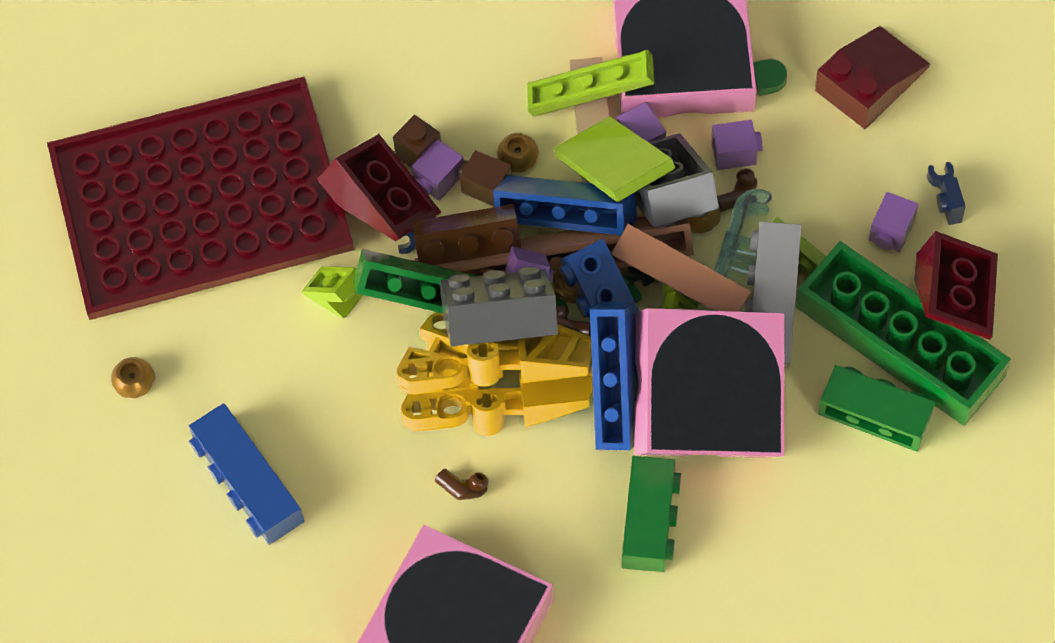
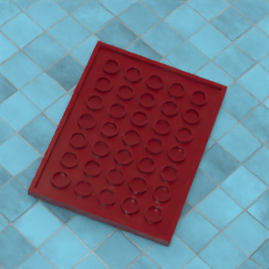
[47,76,354,320]

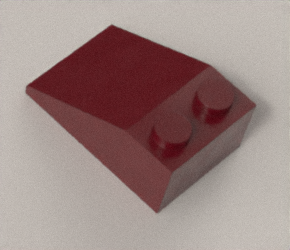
[815,26,930,129]
[317,134,441,241]
[914,231,998,340]

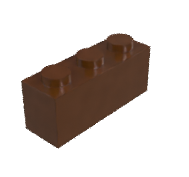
[412,204,522,265]

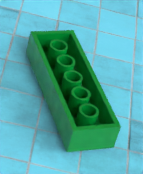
[795,241,1011,427]

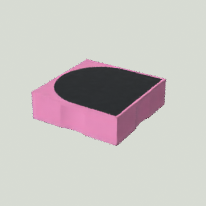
[613,0,756,117]
[634,308,784,458]
[358,524,554,643]

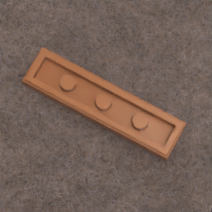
[611,224,751,312]

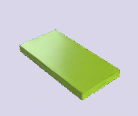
[553,116,675,202]

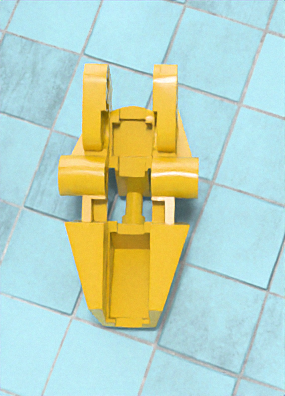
[396,312,593,436]

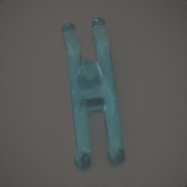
[714,189,772,278]

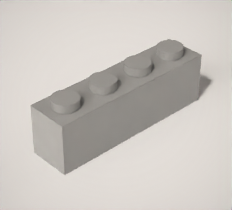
[745,221,801,367]

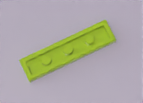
[527,50,654,117]

